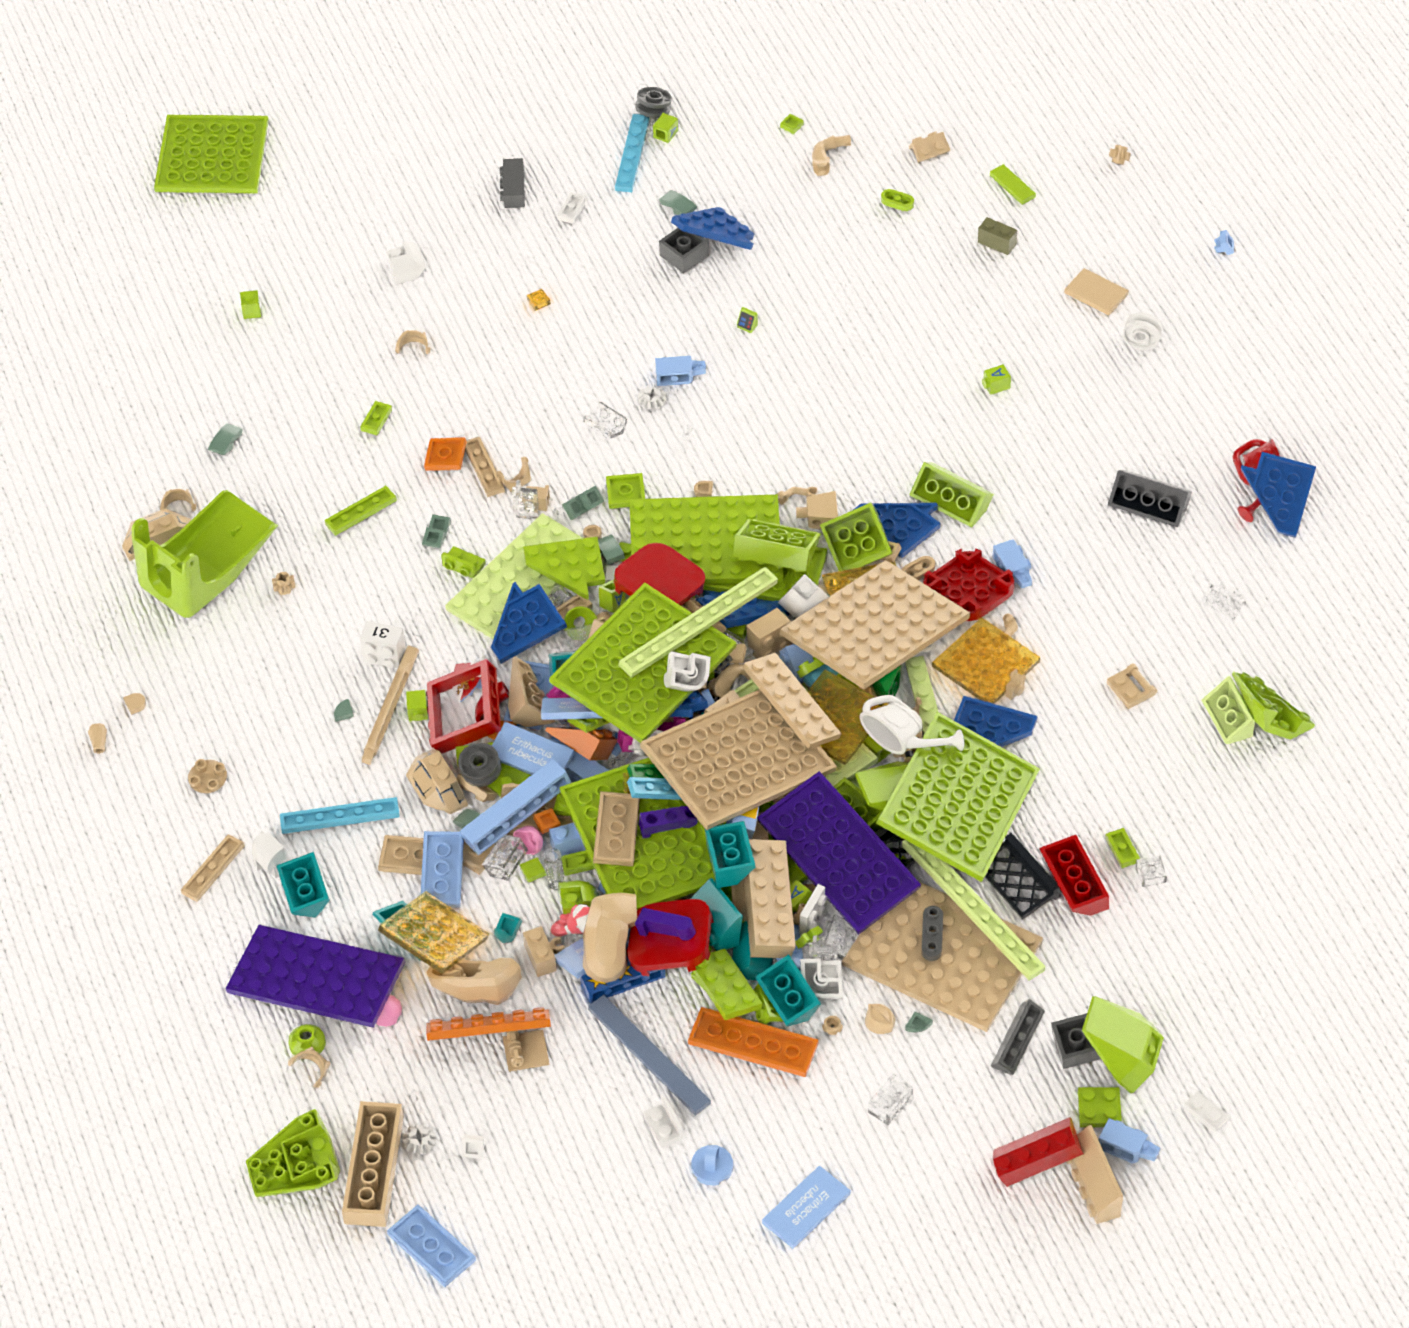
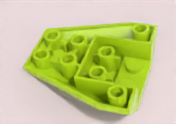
[1232,671,1315,740]
[855,761,909,811]
[1082,996,1164,1093]
[246,1109,340,1197]

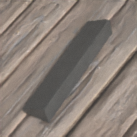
[991,999,1045,1075]

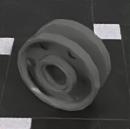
[635,87,672,118]
[458,742,502,787]

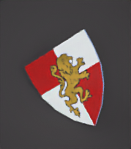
[452,662,482,702]

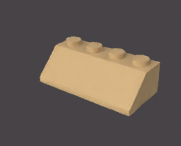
[1066,1125,1123,1224]

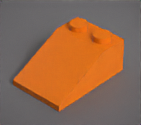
[545,727,617,761]

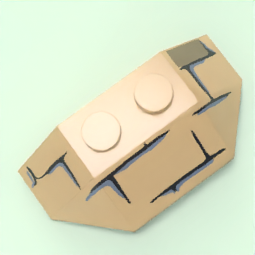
[122,508,191,561]
[406,749,468,814]

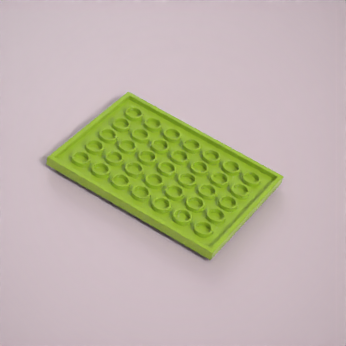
[629,494,784,584]
[549,583,737,743]
[876,712,1040,882]
[559,758,716,910]

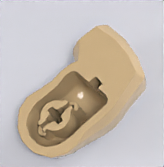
[583,893,637,983]
[426,958,522,1005]

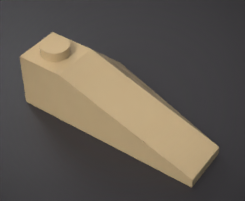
[508,656,555,728]

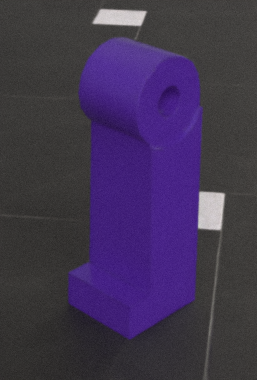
[638,806,698,839]
[635,908,696,940]

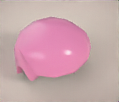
[513,826,543,855]
[376,995,402,1027]

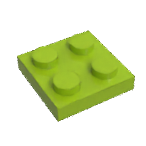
[606,473,645,509]
[1077,1087,1122,1128]

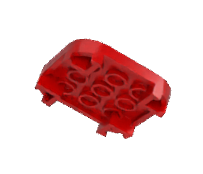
[613,543,705,606]
[923,548,1014,621]
[627,899,714,976]

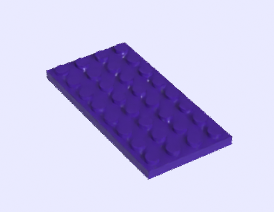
[757,771,921,935]
[225,924,406,1028]

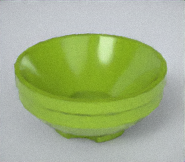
[564,606,597,641]
[288,1024,326,1056]

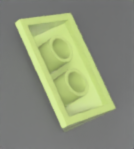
[1201,676,1255,744]

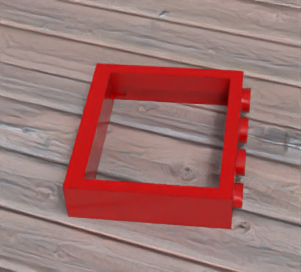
[426,659,501,754]

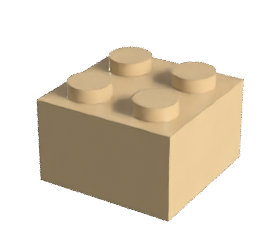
[746,608,793,659]

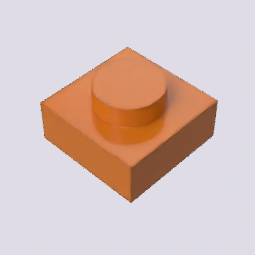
[533,808,561,834]

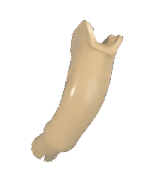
[812,135,851,176]
[707,663,751,698]

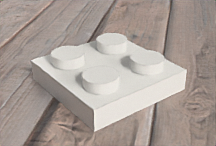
[799,884,827,936]

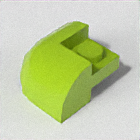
[558,880,600,914]

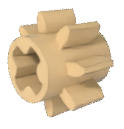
[1109,145,1131,165]
[272,572,296,595]

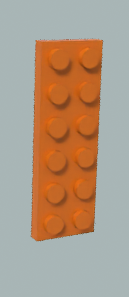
[426,1007,551,1041]
[688,1007,819,1077]

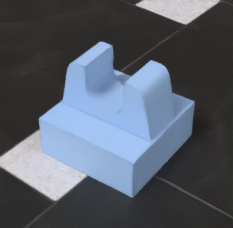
[1214,230,1234,255]

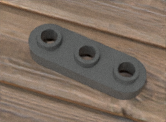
[921,906,943,961]

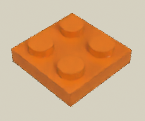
[424,437,467,471]

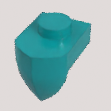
[493,912,522,943]

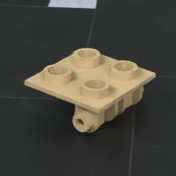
[502,1029,550,1072]

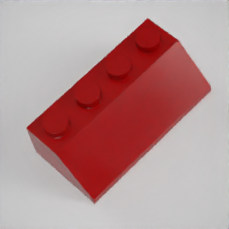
[1039,834,1109,916]
[993,1117,1084,1187]

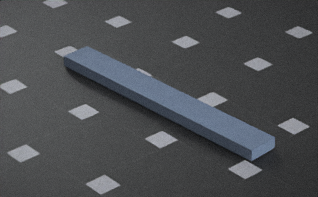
[588,995,711,1116]

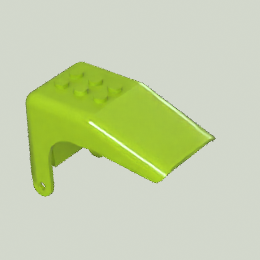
[131,490,278,618]

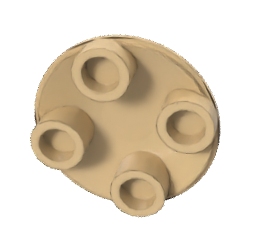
[188,759,227,793]

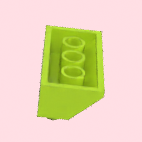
[909,462,994,527]

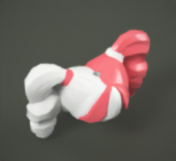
[550,904,590,937]

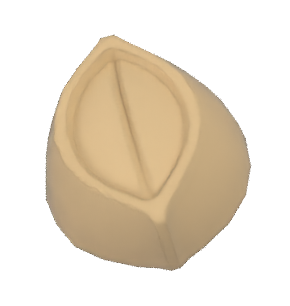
[865,1004,896,1034]

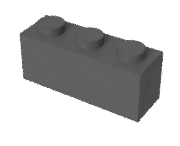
[500,158,525,208]

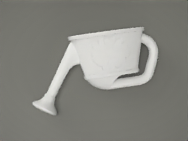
[860,695,964,755]

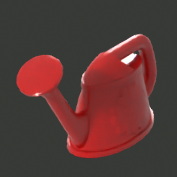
[1232,439,1280,523]

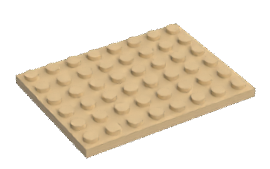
[780,560,970,689]
[640,689,837,830]
[842,881,1043,1032]

